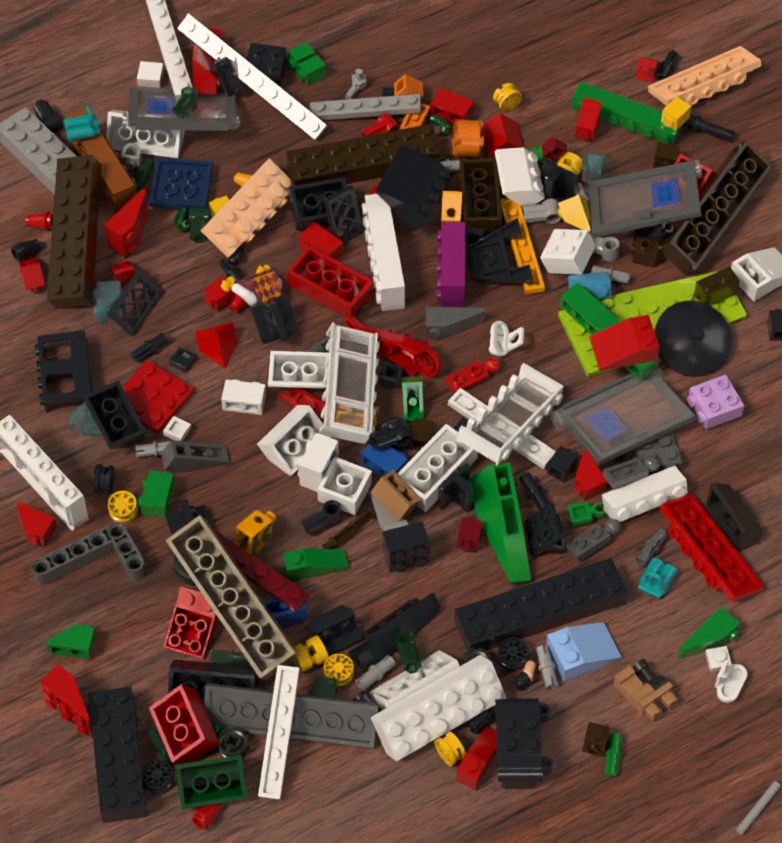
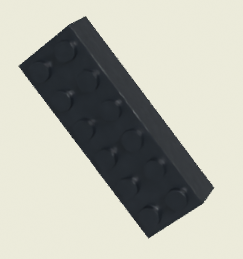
[88,686,147,823]

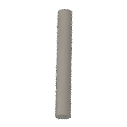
[736,781,781,835]

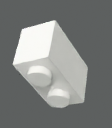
[221,379,266,415]

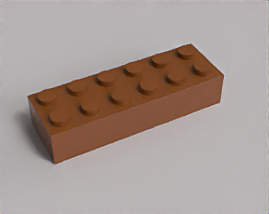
[64,107,137,214]

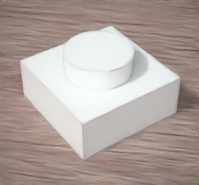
[163,416,191,441]
[705,646,732,672]

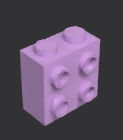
[687,375,744,429]

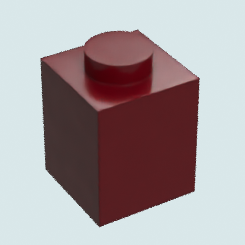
[457,517,483,552]

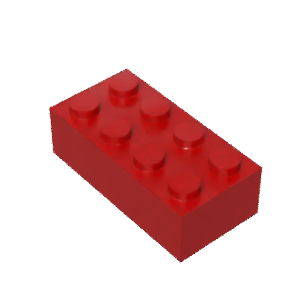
[287,245,373,317]

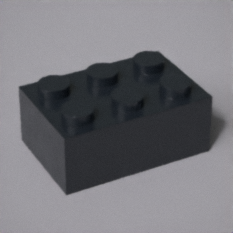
[288,177,353,230]

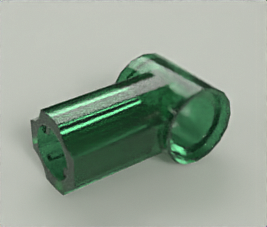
[172,87,198,119]
[189,206,210,243]
[396,631,422,674]

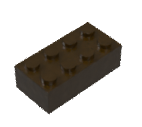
[459,158,502,233]

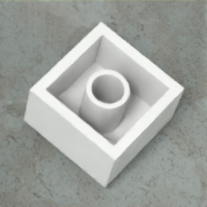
[540,229,596,275]
[297,433,339,492]
[317,456,372,515]

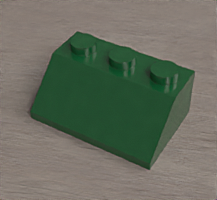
[175,755,248,810]

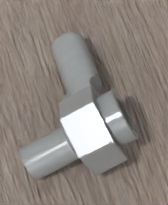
[345,68,366,100]

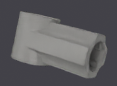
[522,199,561,224]
[589,232,619,262]

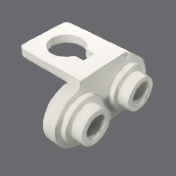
[489,321,524,357]
[715,659,747,703]

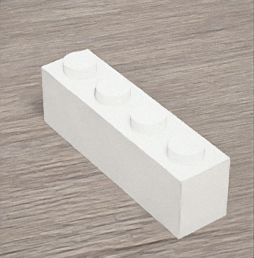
[602,466,688,522]

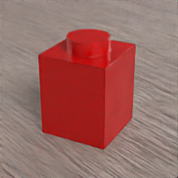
[204,276,235,312]

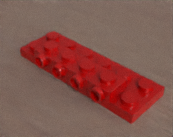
[659,494,765,602]

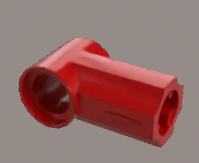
[361,113,400,137]

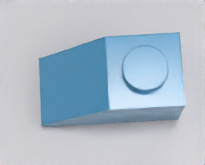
[568,271,612,299]

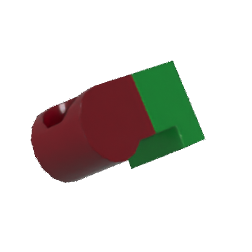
[531,137,567,169]

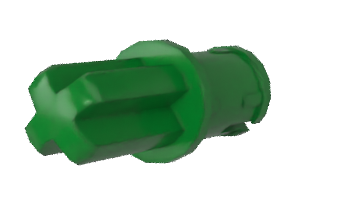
[604,733,623,777]

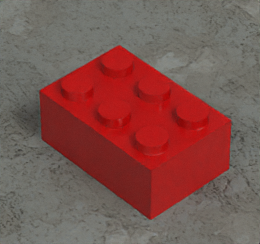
[149,684,220,765]

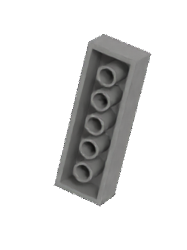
[0,107,76,195]

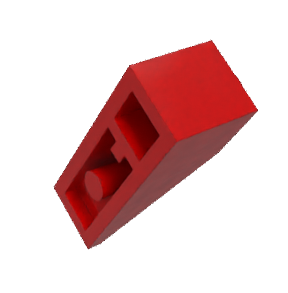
[456,726,497,791]

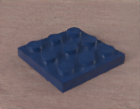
[149,157,213,211]

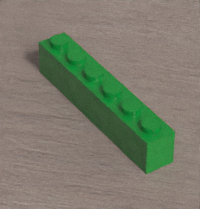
[571,82,682,145]
[560,283,660,381]

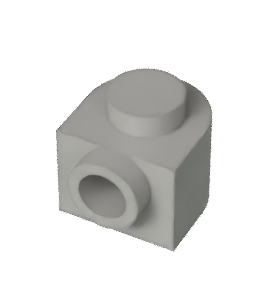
[120,143,142,170]

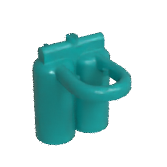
[63,106,100,142]
[638,558,678,599]

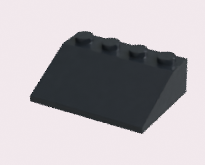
[375,145,453,231]

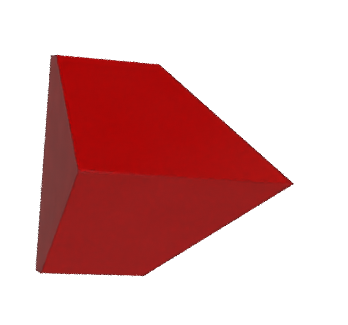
[195,322,237,369]

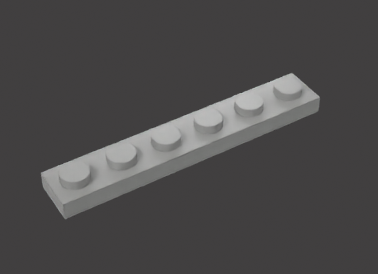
[310,94,421,120]

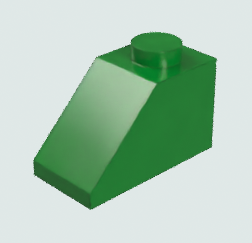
[401,377,424,422]
[47,624,96,660]

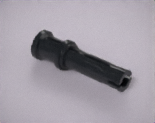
[683,114,735,143]

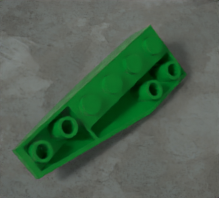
[470,462,531,584]

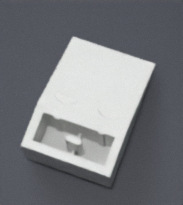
[731,247,782,302]

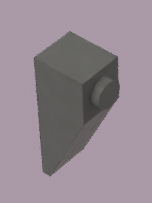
[425,307,485,338]
[161,440,229,472]

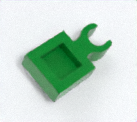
[567,501,605,527]

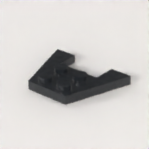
[466,218,534,284]

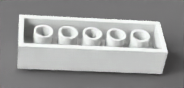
[362,194,405,311]
[371,655,506,762]

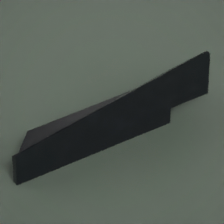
[348,593,441,673]

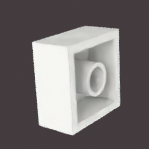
[137,61,164,88]

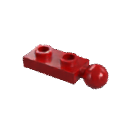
[445,357,501,394]

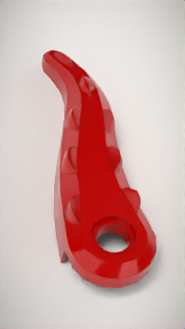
[345,315,441,377]

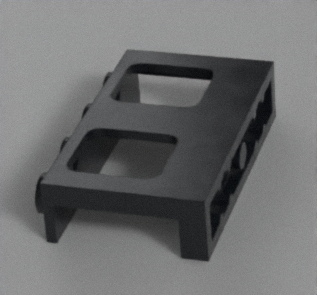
[35,330,92,413]

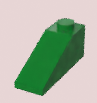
[283,548,349,582]
[677,607,740,660]

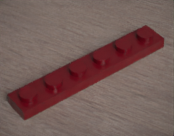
[212,528,309,613]

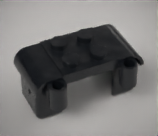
[495,698,553,789]

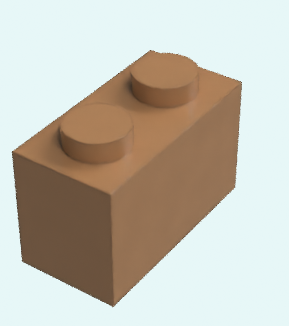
[371,470,421,521]

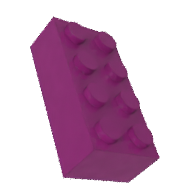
[437,222,465,308]

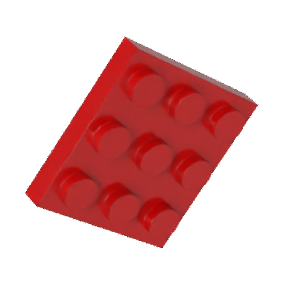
[123,360,194,434]

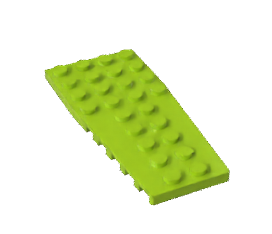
[558,271,747,377]

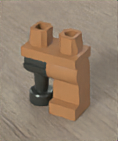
[614,659,678,721]

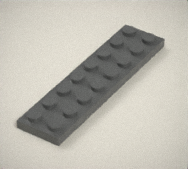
[204,683,379,748]

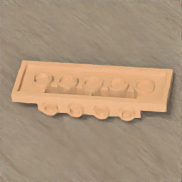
[648,46,761,106]
[200,158,294,257]

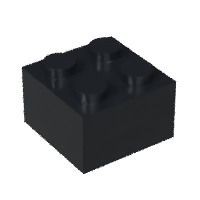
[245,43,287,87]
[382,521,430,572]

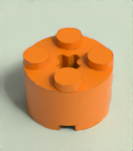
[452,120,484,158]

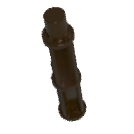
[322,508,376,549]

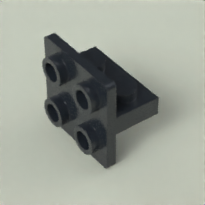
[541,159,577,202]
[250,294,298,344]
[438,463,474,513]
[166,499,213,536]
[525,503,566,557]
[307,605,363,657]

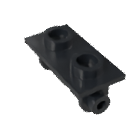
[214,56,242,97]

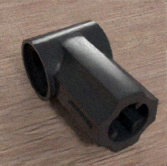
[32,99,63,133]
[369,420,413,450]
[301,500,342,536]

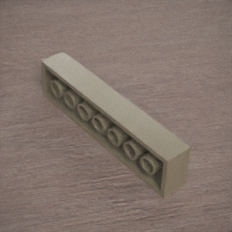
[166,515,300,681]

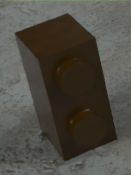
[694,266,740,306]

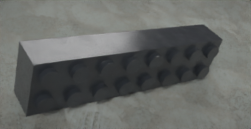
[454,558,628,651]

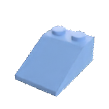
[546,622,622,681]

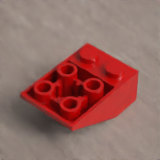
[163,586,220,659]
[40,664,93,738]

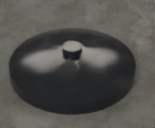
[654,301,732,377]

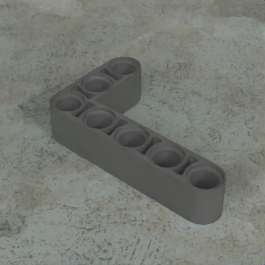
[31,522,146,585]

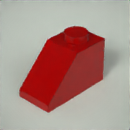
[575,97,602,142]
[18,257,45,292]
[573,450,607,501]
[17,502,57,547]

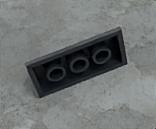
[168,659,257,706]

